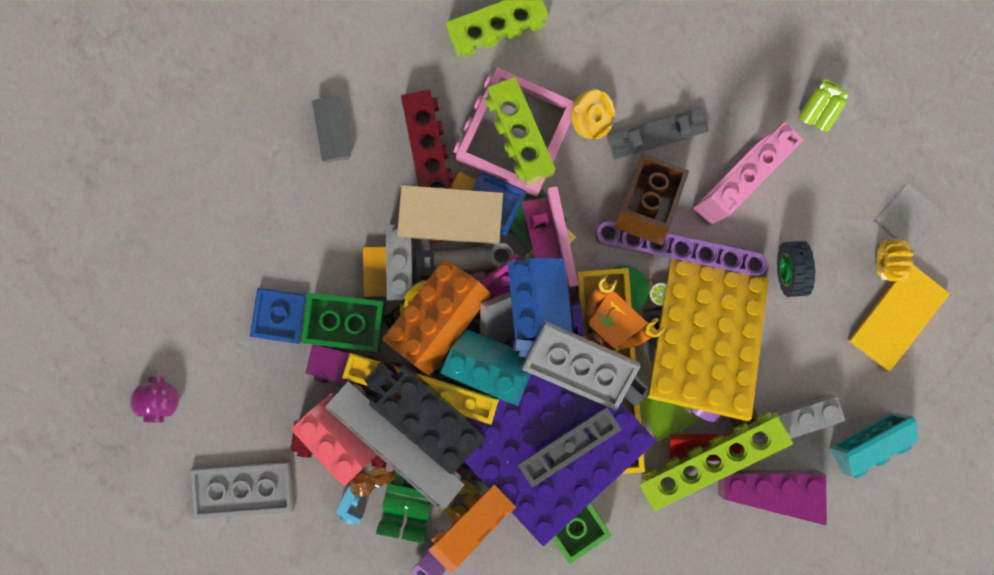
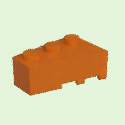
[429,485,516,572]

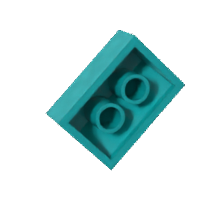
[441,330,531,406]
[829,413,918,478]

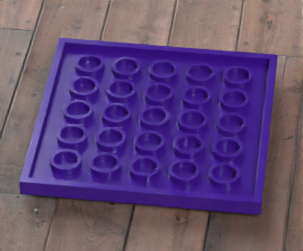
[464,374,657,547]

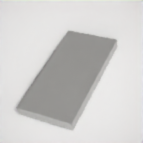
[521,321,641,411]
[190,461,294,519]

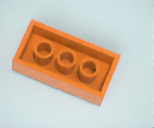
[382,259,492,376]

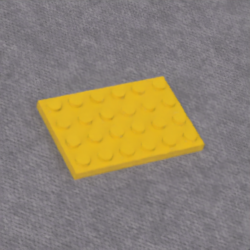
[647,259,769,421]

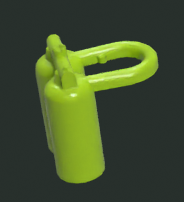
[798,79,849,132]

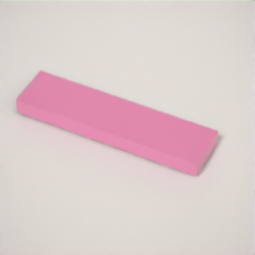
[546,186,579,289]

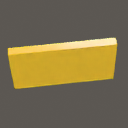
[848,264,950,372]

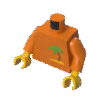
[585,274,665,350]

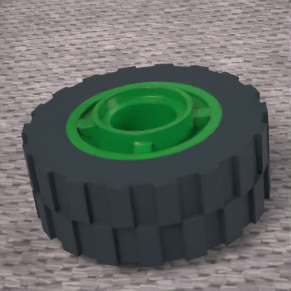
[777,241,816,297]

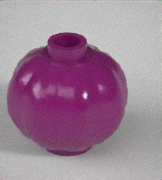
[130,377,179,423]

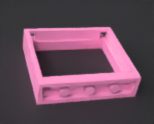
[454,67,574,198]
[692,122,804,225]

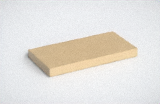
[397,185,503,244]

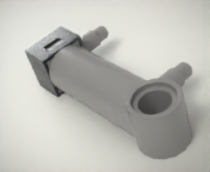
[415,239,514,277]

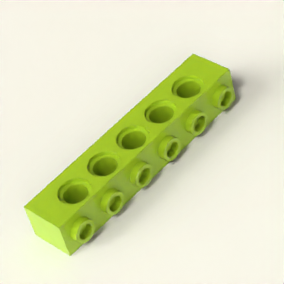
[639,411,793,512]

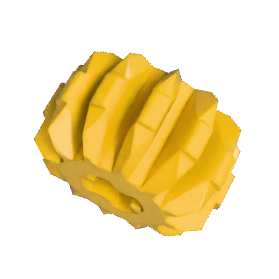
[875,239,914,281]

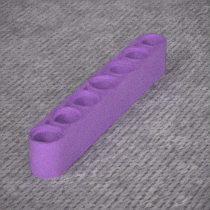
[595,221,767,276]

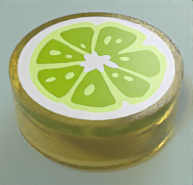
[648,282,666,307]

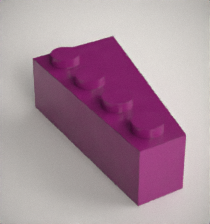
[305,344,420,397]
[718,470,827,526]

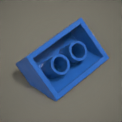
[508,258,573,341]

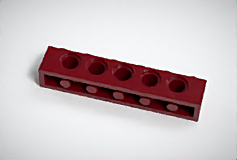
[401,90,454,244]

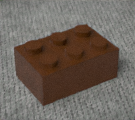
[614,154,689,245]

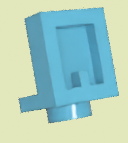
[336,482,364,525]

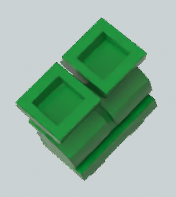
[376,471,431,544]

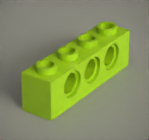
[445,0,549,57]
[484,76,556,186]

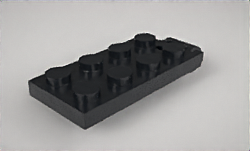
[364,360,486,475]

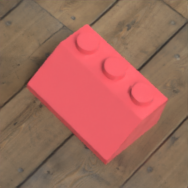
[290,392,377,486]

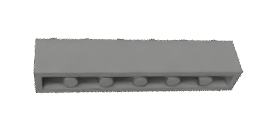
[324,381,465,510]

